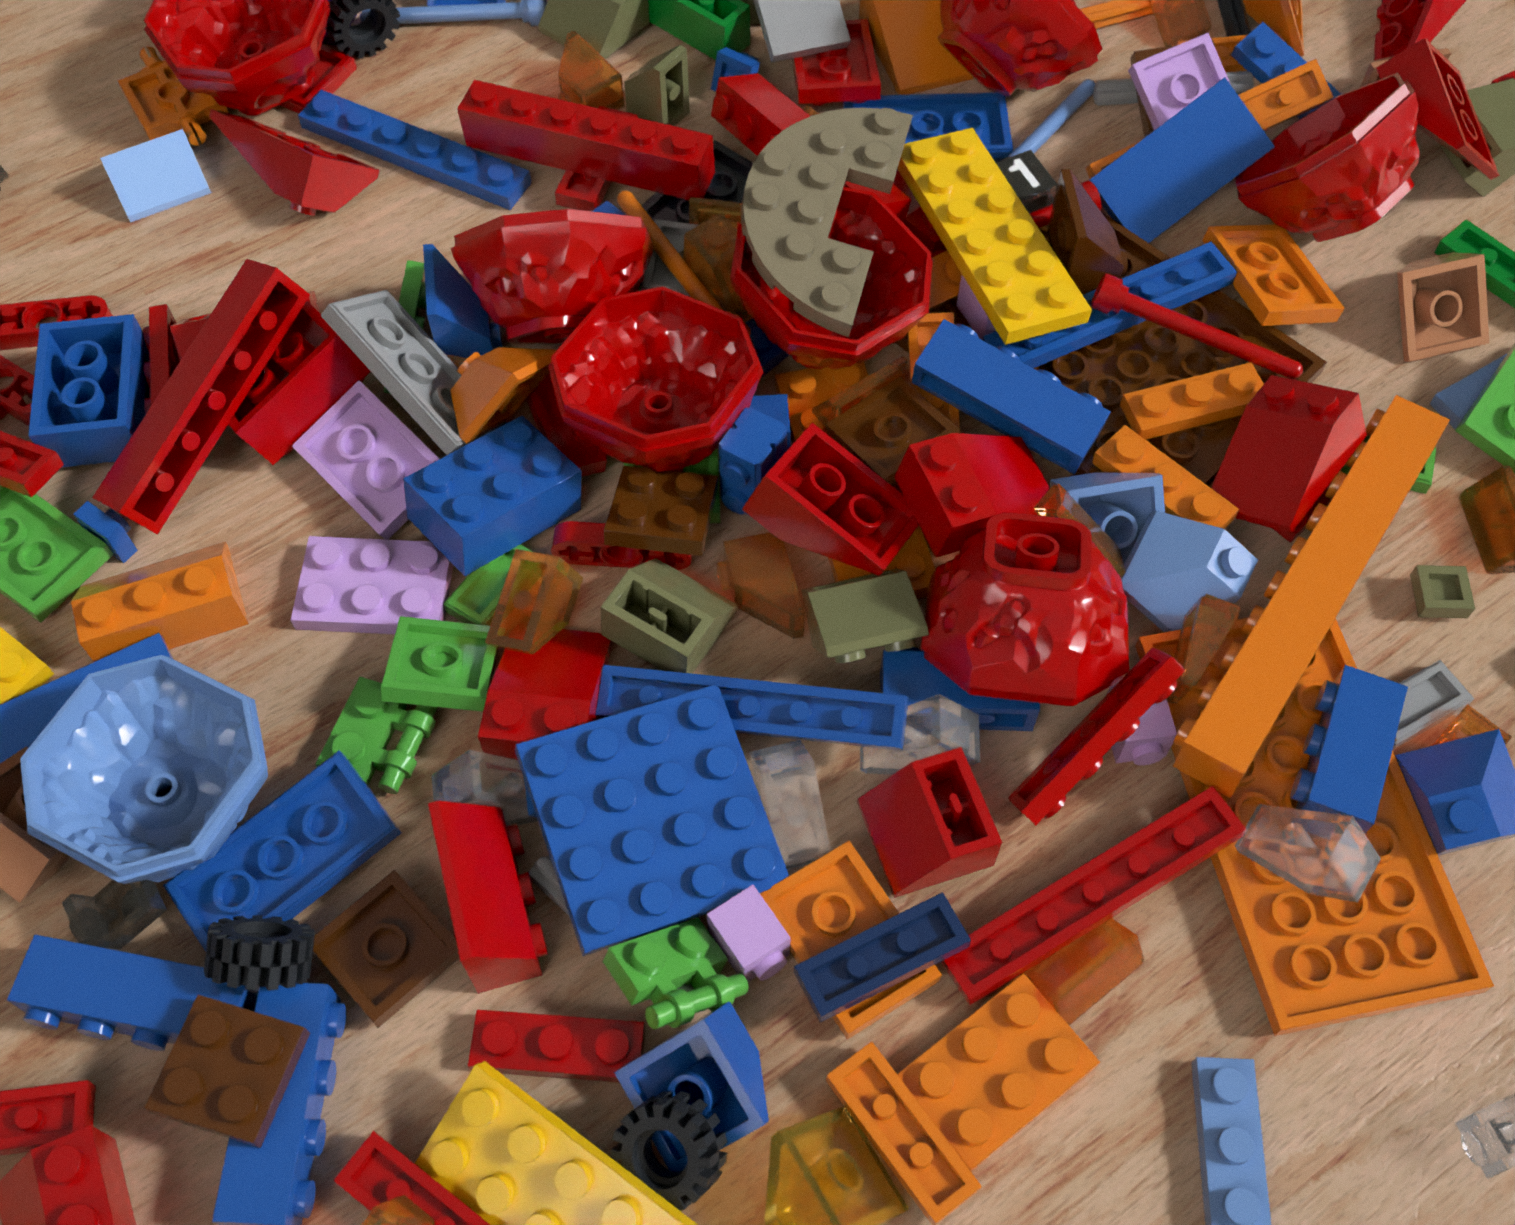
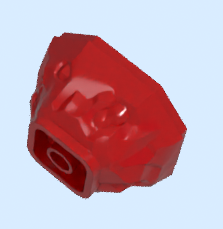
[144,0,330,115]
[937,0,1103,97]
[1235,73,1420,242]
[730,187,933,369]
[451,209,654,345]
[548,286,763,472]
[920,513,1130,707]

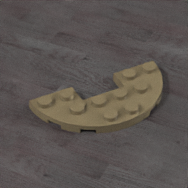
[741,108,913,337]

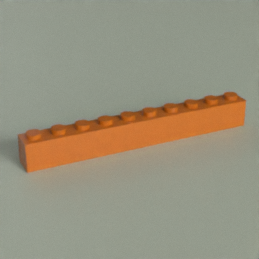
[1173,395,1450,798]

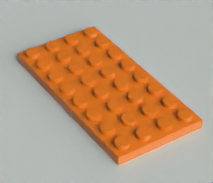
[1135,617,1494,1036]

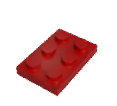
[792,19,881,106]

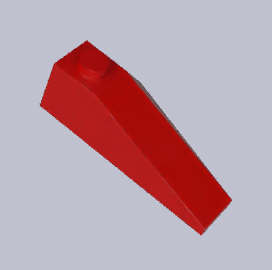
[1374,0,1467,61]
[209,109,380,216]

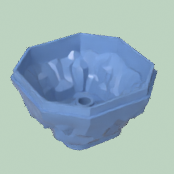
[20,655,268,884]

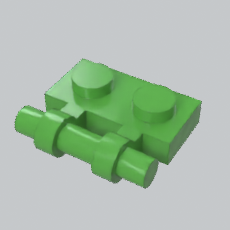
[315,676,438,794]
[603,918,749,1029]

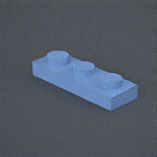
[1191,1057,1271,1225]

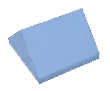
[100,129,211,223]

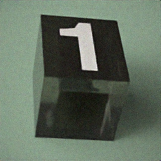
[996,150,1057,213]

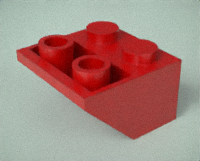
[857,747,1003,898]

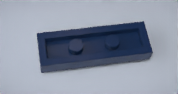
[794,892,971,1023]

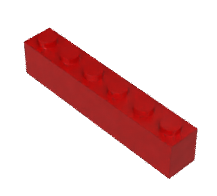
[711,73,912,223]
[457,79,715,203]
[92,259,310,535]

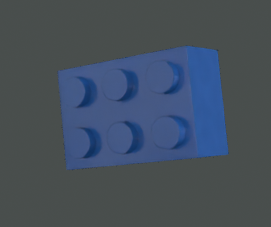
[28,314,150,468]
[403,416,582,576]

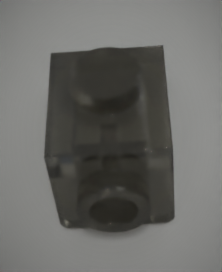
[62,880,167,950]

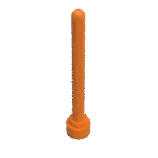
[617,191,751,335]

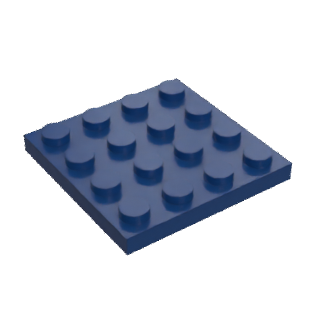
[515,684,789,956]

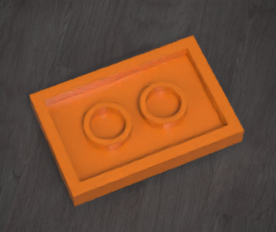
[1202,224,1345,326]
[760,841,942,1040]
[897,973,1100,1172]

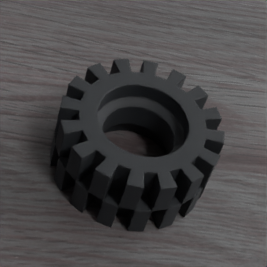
[325,0,400,59]
[204,915,315,990]
[610,1091,728,1211]

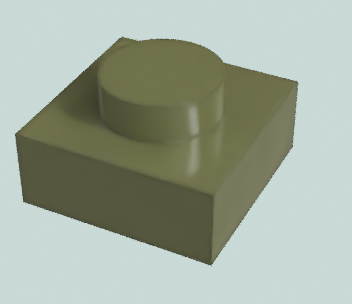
[1410,565,1475,618]

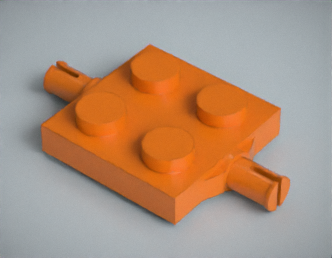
[117,46,228,146]

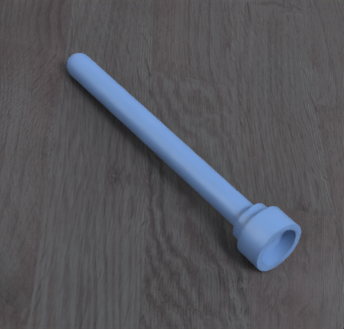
[360,0,547,26]
[998,79,1095,184]

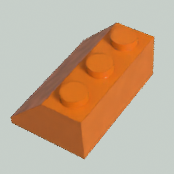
[71,541,249,662]

